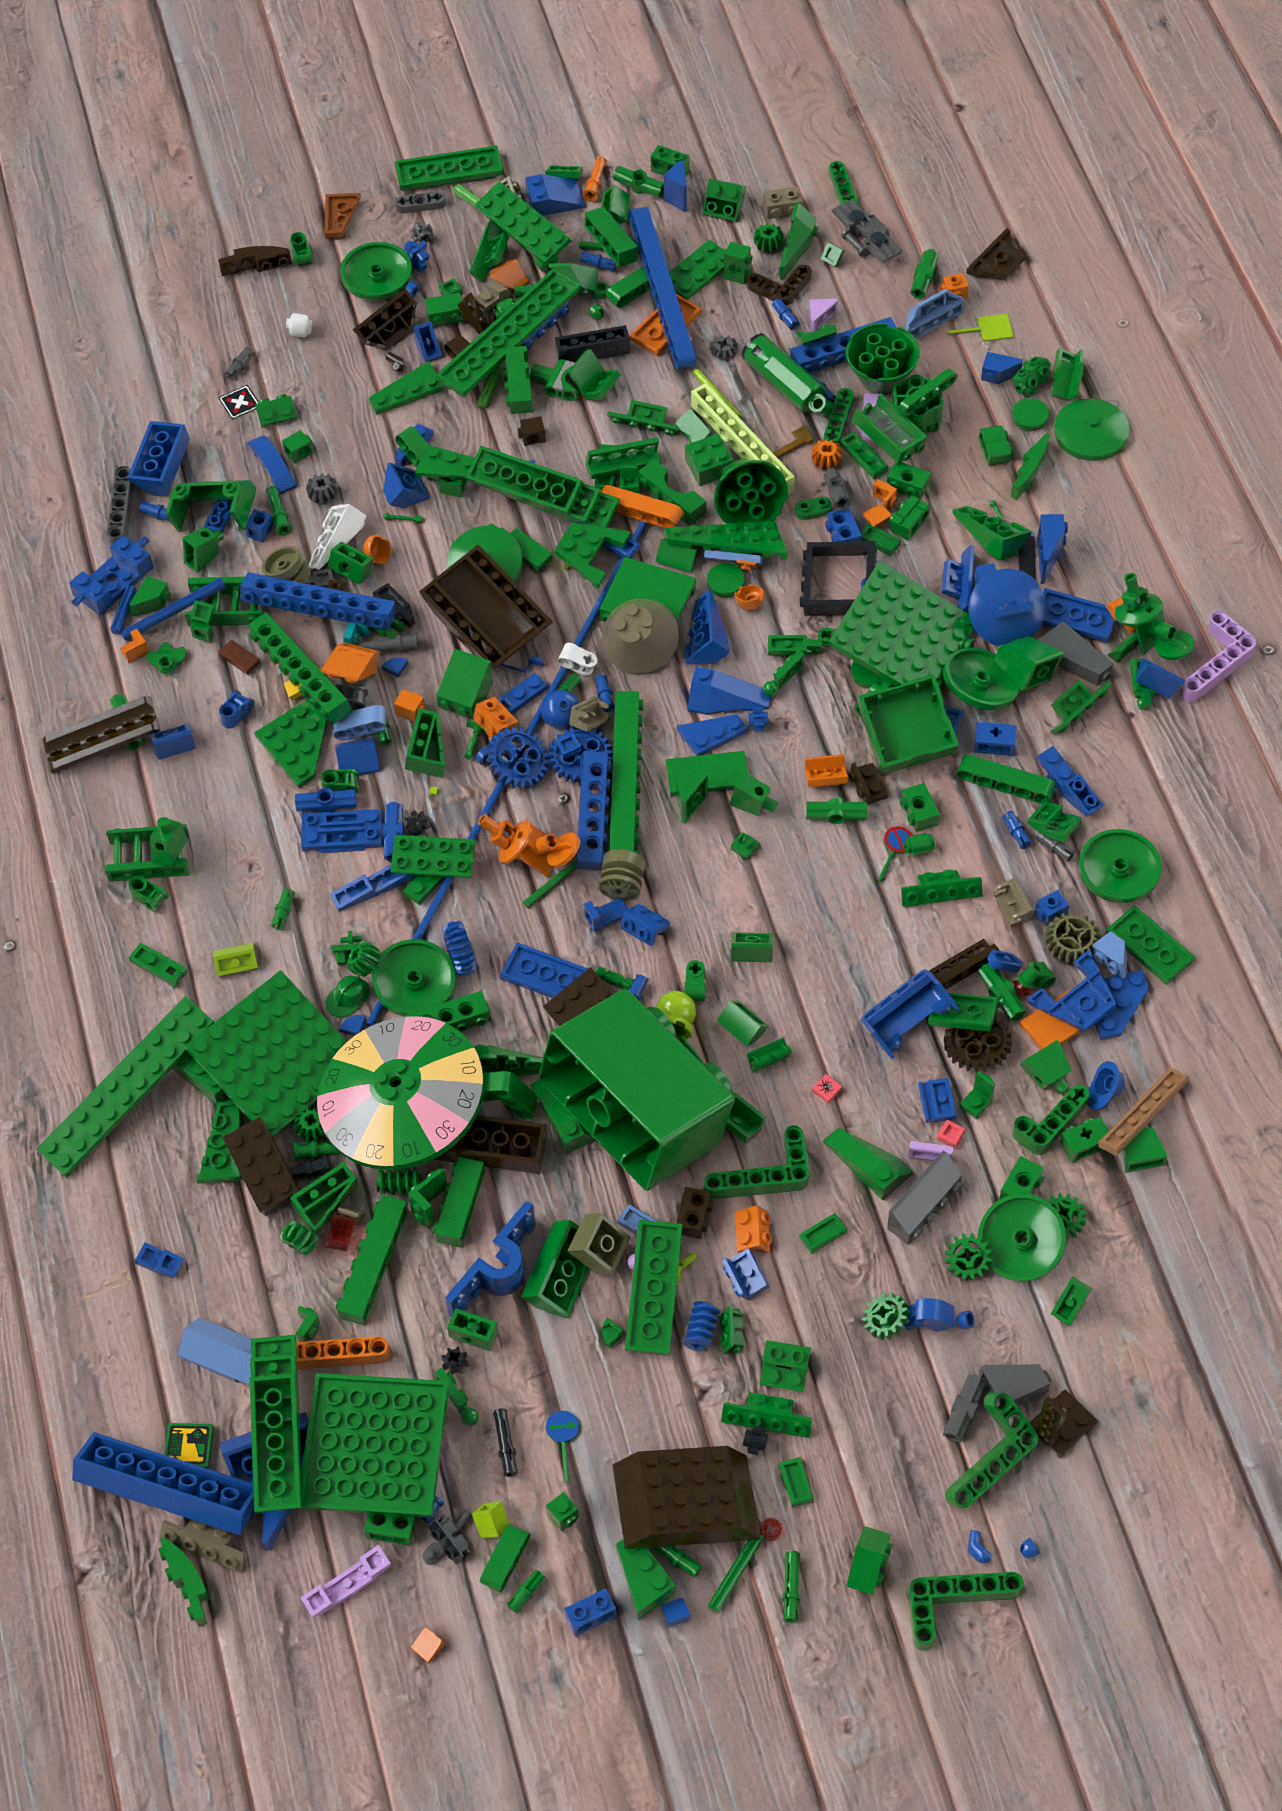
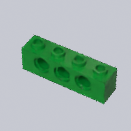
[402,990,491,1032]

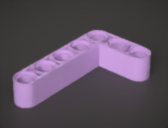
[1182,611,1256,703]

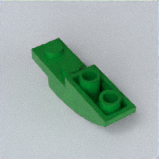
[158,1538,210,1627]

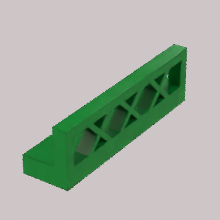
[585,437,661,479]

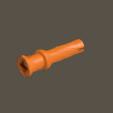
[583,156,607,202]

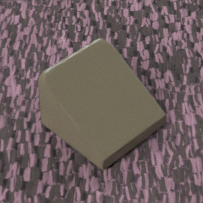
[338,1205,365,1226]

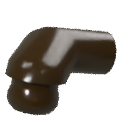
[385,352,404,373]

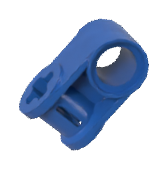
[219,691,254,728]

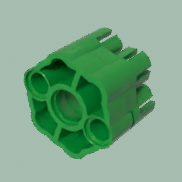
[892,374,943,434]

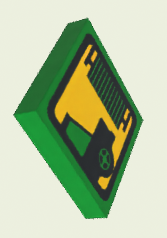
[164,1423,214,1469]

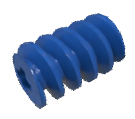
[684,1301,720,1351]

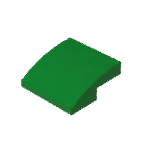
[1027,801,1081,843]

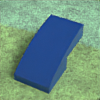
[134,1242,184,1278]

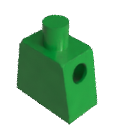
[183,527,224,573]
[729,771,778,816]
[150,817,188,868]
[1020,1040,1071,1094]
[1122,1127,1167,1173]

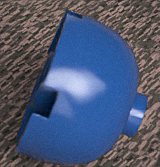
[541,690,579,730]

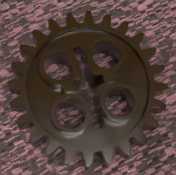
[944,1015,1012,1073]

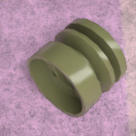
[598,849,645,901]

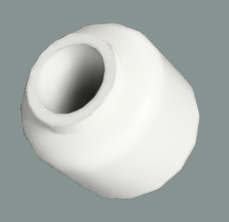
[286,313,312,338]

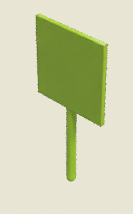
[946,314,1014,342]

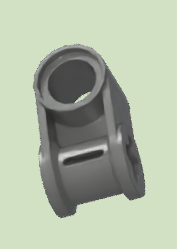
[334,684,368,711]

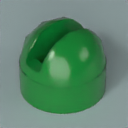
[589,304,605,320]

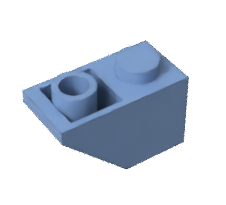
[1093,932,1127,979]

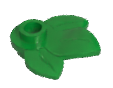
[147,642,186,674]

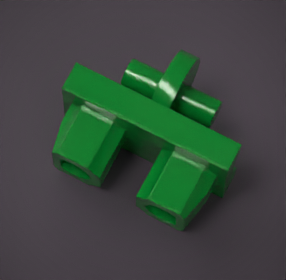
[332,931,361,965]

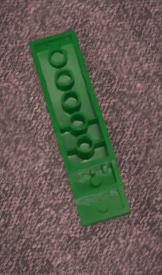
[465,445,620,528]
[249,1335,301,1513]

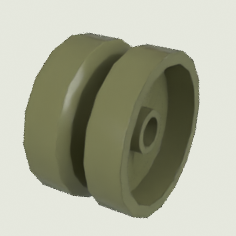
[261,546,311,584]

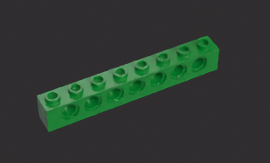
[248,612,352,725]

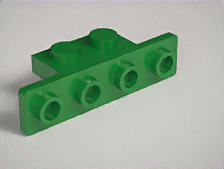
[469,220,509,282]
[607,400,681,435]
[1050,680,1112,734]
[901,869,983,907]
[721,1392,812,1438]

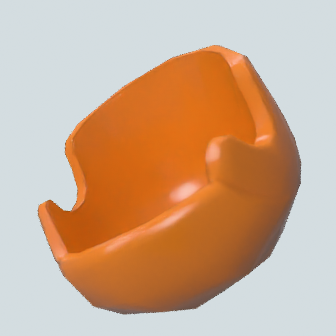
[363,535,391,564]
[734,585,765,611]

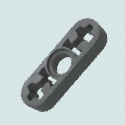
[395,191,446,213]

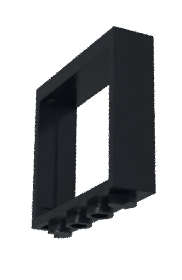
[800,541,877,616]

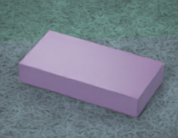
[908,1141,953,1161]

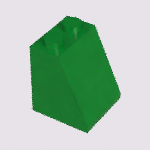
[994,636,1064,691]
[436,649,493,719]

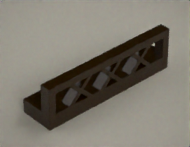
[929,938,999,990]

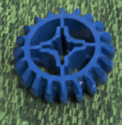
[442,920,476,976]

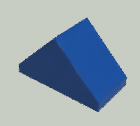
[413,321,442,362]

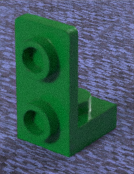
[959,1071,995,1119]

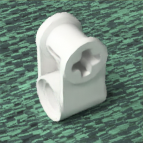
[558,643,597,676]

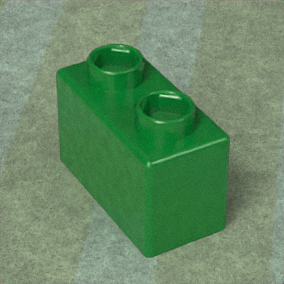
[539,989,735,1191]

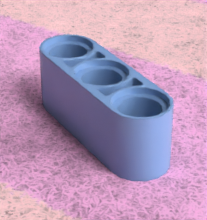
[333,705,387,740]

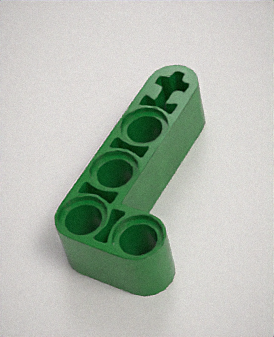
[1012,1085,1089,1155]

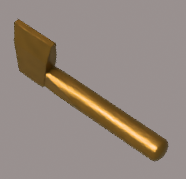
[772,426,813,458]

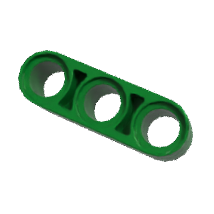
[605,267,651,308]
[395,426,431,478]
[480,1523,531,1593]

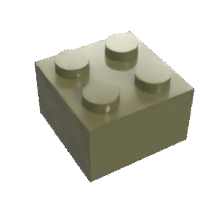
[568,1213,631,1275]

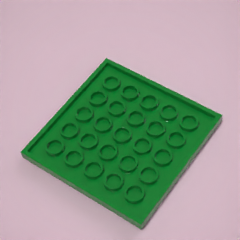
[827,561,974,686]
[185,970,347,1137]
[301,1373,450,1518]

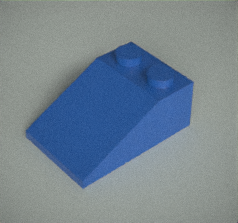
[525,174,585,216]
[1037,514,1068,584]

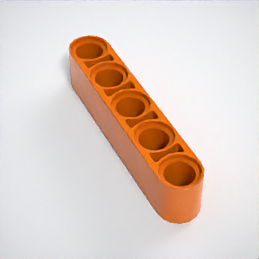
[601,485,684,528]
[297,1337,390,1369]

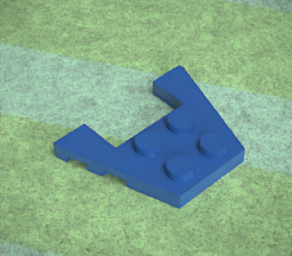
[1027,950,1116,1033]

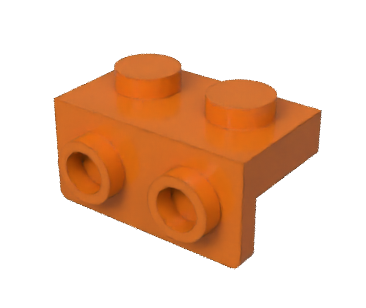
[805,754,848,788]
[735,1205,772,1253]

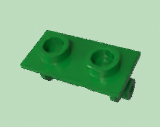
[746,1037,792,1073]
[720,1305,744,1354]

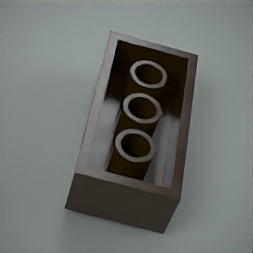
[222,1117,300,1216]

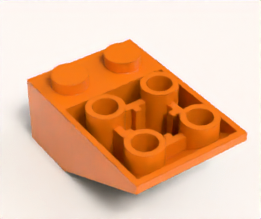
[321,642,380,683]

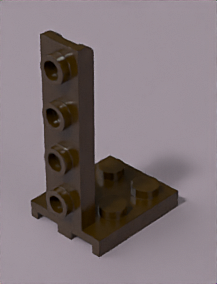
[1029,1389,1098,1458]

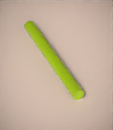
[693,369,742,418]

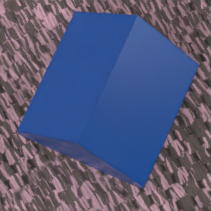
[664,160,687,212]
[1135,658,1185,699]
[150,724,196,760]
[335,737,380,777]

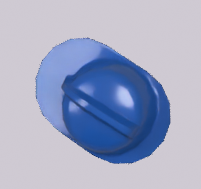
[1087,1061,1125,1110]

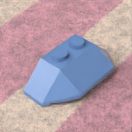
[905,289,965,339]

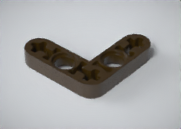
[746,265,812,306]

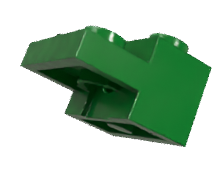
[759,1340,811,1392]

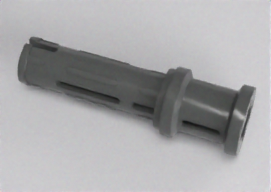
[359,632,419,652]

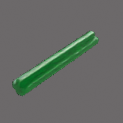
[708,1534,764,1613]

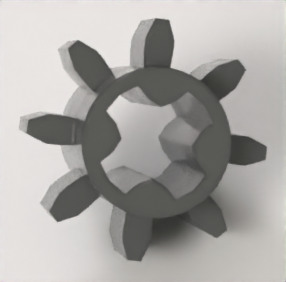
[411,222,434,244]

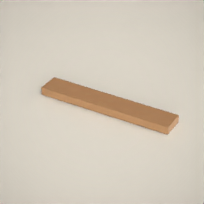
[1099,1067,1189,1156]

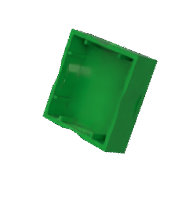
[857,674,959,775]

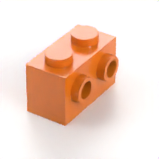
[473,696,518,738]

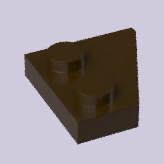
[457,292,489,334]

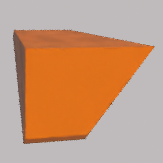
[489,259,529,292]

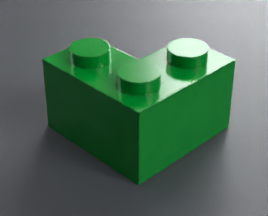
[846,1526,893,1595]

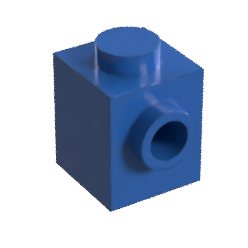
[1035,890,1069,926]

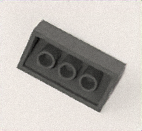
[887,1150,962,1244]

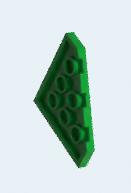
[254,698,327,788]

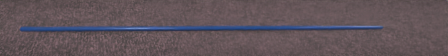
[366,521,648,1027]

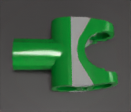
[530,359,579,401]

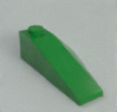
[952,506,1032,560]

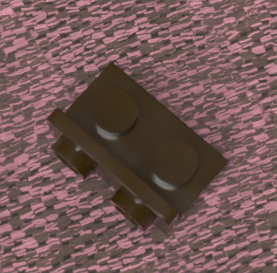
[849,762,888,804]

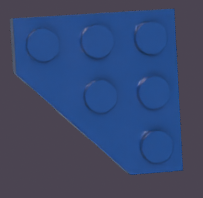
[1095,970,1149,1041]

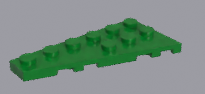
[664,521,788,560]

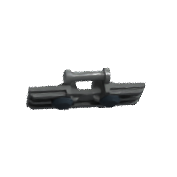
[832,199,902,263]

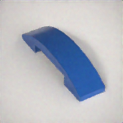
[247,435,296,494]

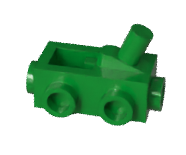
[1012,356,1051,395]

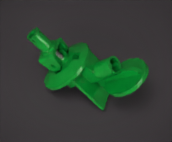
[1114,573,1194,660]

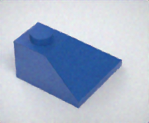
[383,463,430,508]

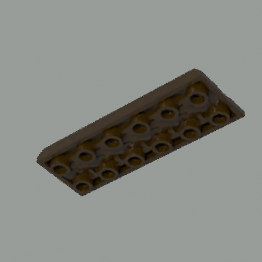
[42,696,161,773]

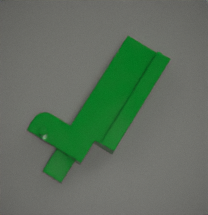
[488,523,553,572]

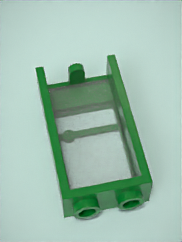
[851,394,927,465]

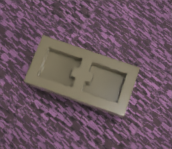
[569,696,610,732]
[993,878,1033,928]

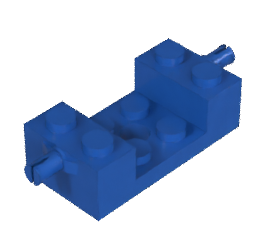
[69,535,154,615]

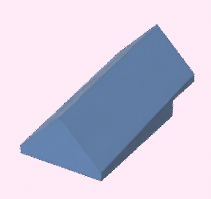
[178,1318,251,1386]

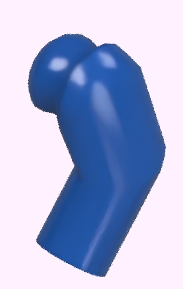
[968,1530,991,1563]

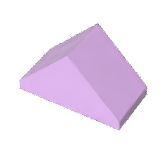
[809,298,838,331]

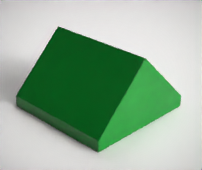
[676,773,708,824]
[731,932,773,963]

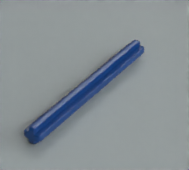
[121,578,225,641]

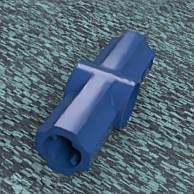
[295,788,357,812]
[383,802,404,862]

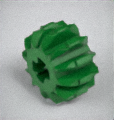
[754,223,784,253]
[347,940,380,977]
[294,1106,326,1143]
[280,1221,319,1255]

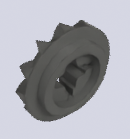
[709,334,738,359]

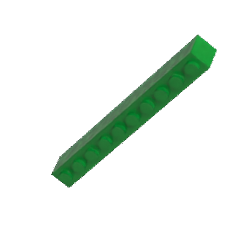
[609,691,643,854]

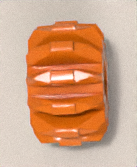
[811,438,843,470]

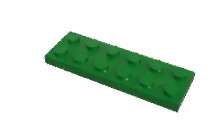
[395,145,503,191]
[474,181,572,266]
[625,1220,682,1355]

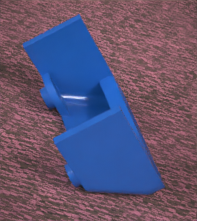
[861,969,959,1059]

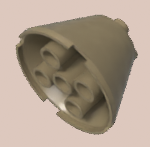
[602,598,679,674]

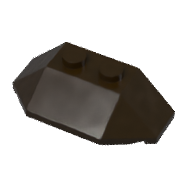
[352,288,417,350]

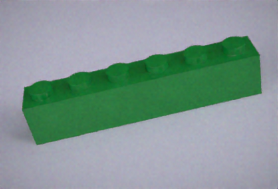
[336,1194,409,1326]

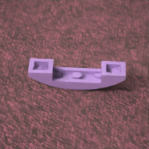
[301,1545,391,1618]

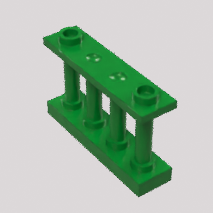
[185,577,263,626]
[106,824,190,882]

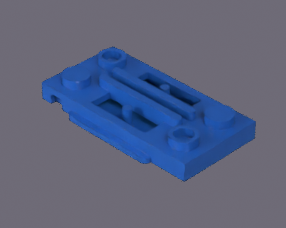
[301,809,383,853]

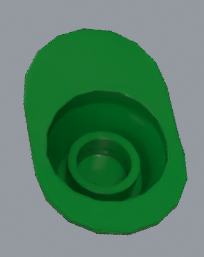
[325,975,370,1018]

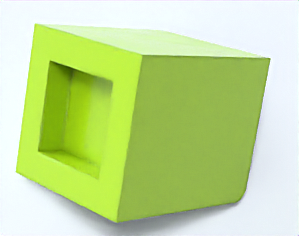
[472,1501,510,1538]

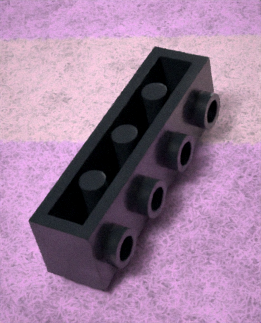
[555,325,630,363]

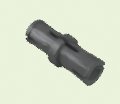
[224,347,254,380]
[1035,832,1075,862]

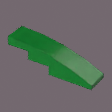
[1011,433,1050,501]

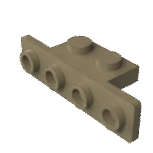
[160,1520,245,1573]

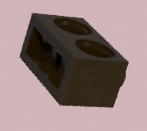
[676,1187,714,1239]

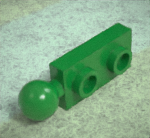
[763,650,804,696]
[434,1368,479,1426]

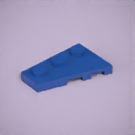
[677,714,748,756]

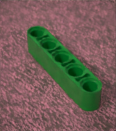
[957,755,1056,804]

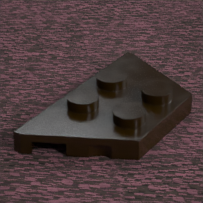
[966,228,1026,280]

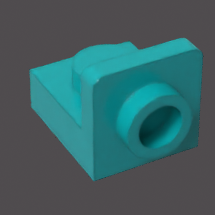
[343,622,370,645]

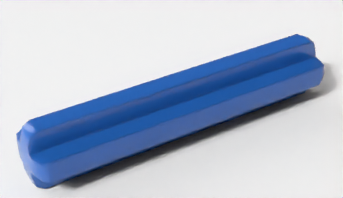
[110,585,137,635]

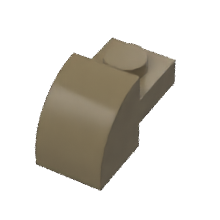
[475,280,513,312]

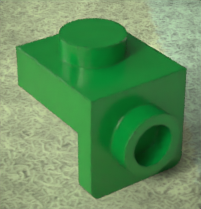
[619,466,639,494]
[296,1306,320,1342]

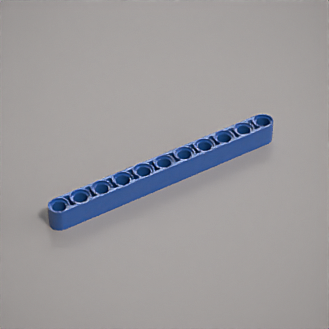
[629,207,696,369]

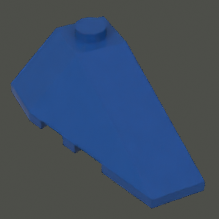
[685,590,730,664]
[687,666,771,715]

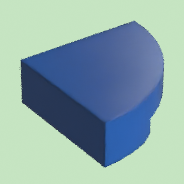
[382,657,408,677]
[339,1015,366,1036]

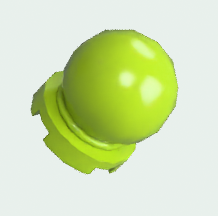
[655,991,696,1040]

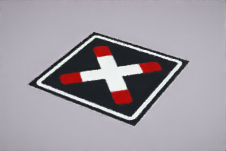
[218,385,258,419]

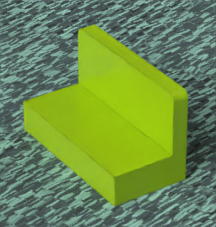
[213,943,258,977]

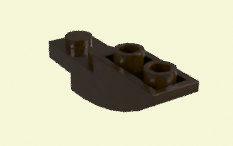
[218,246,292,276]

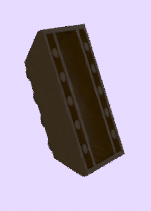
[419,545,553,671]
[612,1446,761,1549]

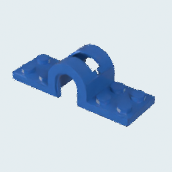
[445,1201,536,1317]

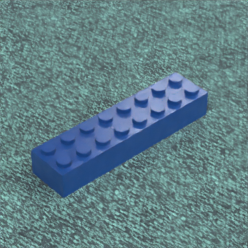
[72,1432,255,1535]

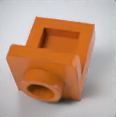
[873,479,898,510]

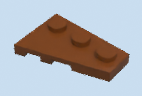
[324,193,361,238]

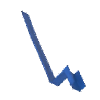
[500,656,545,673]

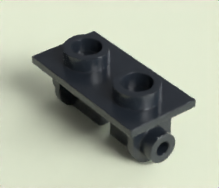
[429,1515,471,1564]

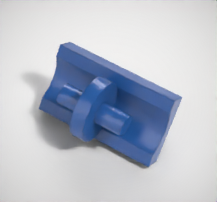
[404,240,430,272]

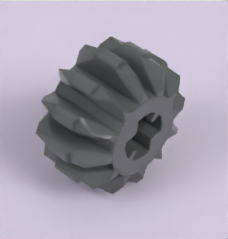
[306,473,338,505]

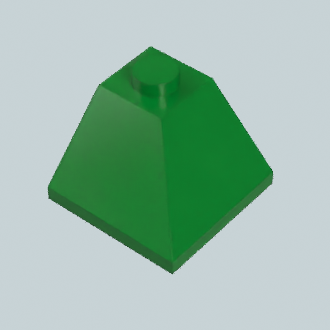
[549,263,599,294]

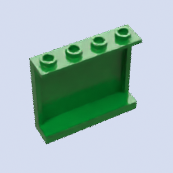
[599,557,696,622]

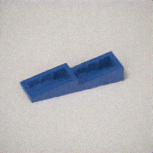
[330,864,415,912]

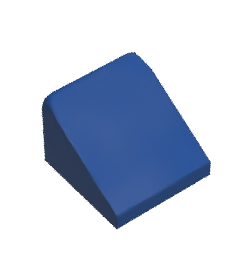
[661,1597,691,1627]

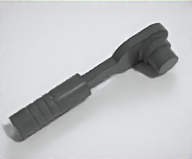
[422,1510,472,1565]

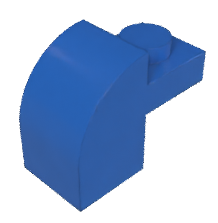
[904,1298,954,1332]

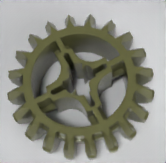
[1045,912,1101,966]

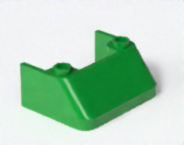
[165,480,256,532]

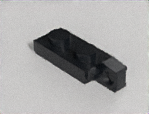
[372,583,415,628]

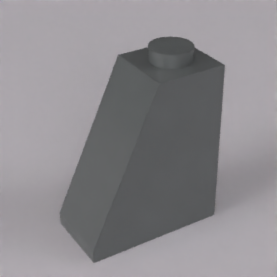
[979,1364,1051,1407]

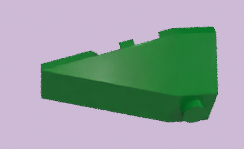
[780,202,818,280]
[473,1044,543,1076]
[530,1080,596,1154]
[823,1128,913,1200]

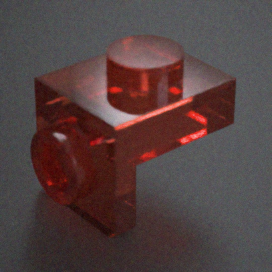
[326,1214,354,1252]

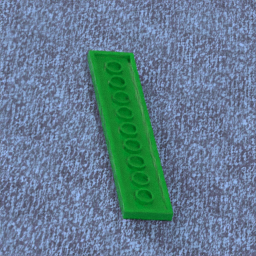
[436,268,581,397]
[36,996,214,1178]

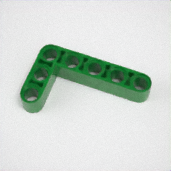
[482,1071,538,1119]
[704,1125,809,1199]
[945,1392,1038,1508]
[908,1572,1024,1651]

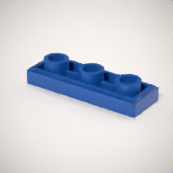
[204,500,233,534]

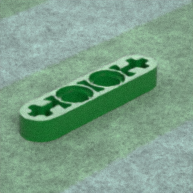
[829,161,859,206]
[898,368,958,416]
[823,388,854,443]

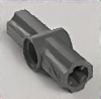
[824,468,851,511]
[943,1374,986,1443]

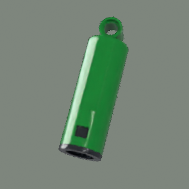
[742,333,833,417]

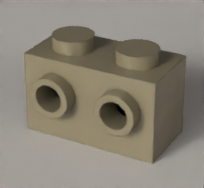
[763,186,802,219]

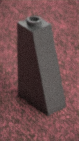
[1039,621,1113,686]

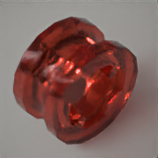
[761,1518,782,1542]

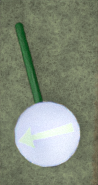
[546,1411,579,1483]

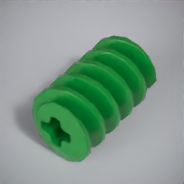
[377,1168,422,1195]

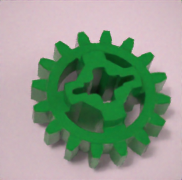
[1045,1193,1087,1238]
[945,1233,993,1281]
[862,1292,911,1341]

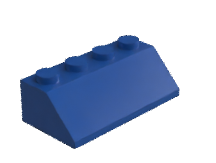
[127,421,190,496]
[220,1412,309,1484]

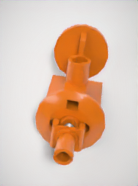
[478,814,580,877]

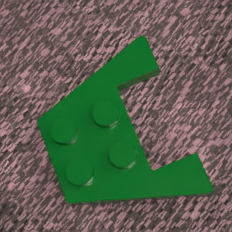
[554,522,631,589]

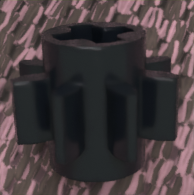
[405,810,430,835]
[441,1346,469,1376]
[743,1425,769,1456]

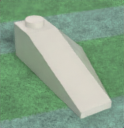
[309,504,366,571]

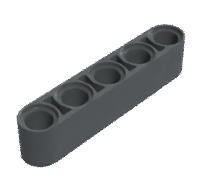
[107,466,134,546]

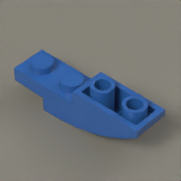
[1036,746,1103,816]

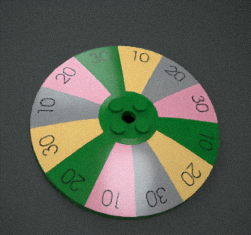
[317,1016,485,1170]

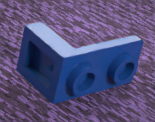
[583,898,627,932]

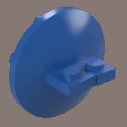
[968,569,1046,646]

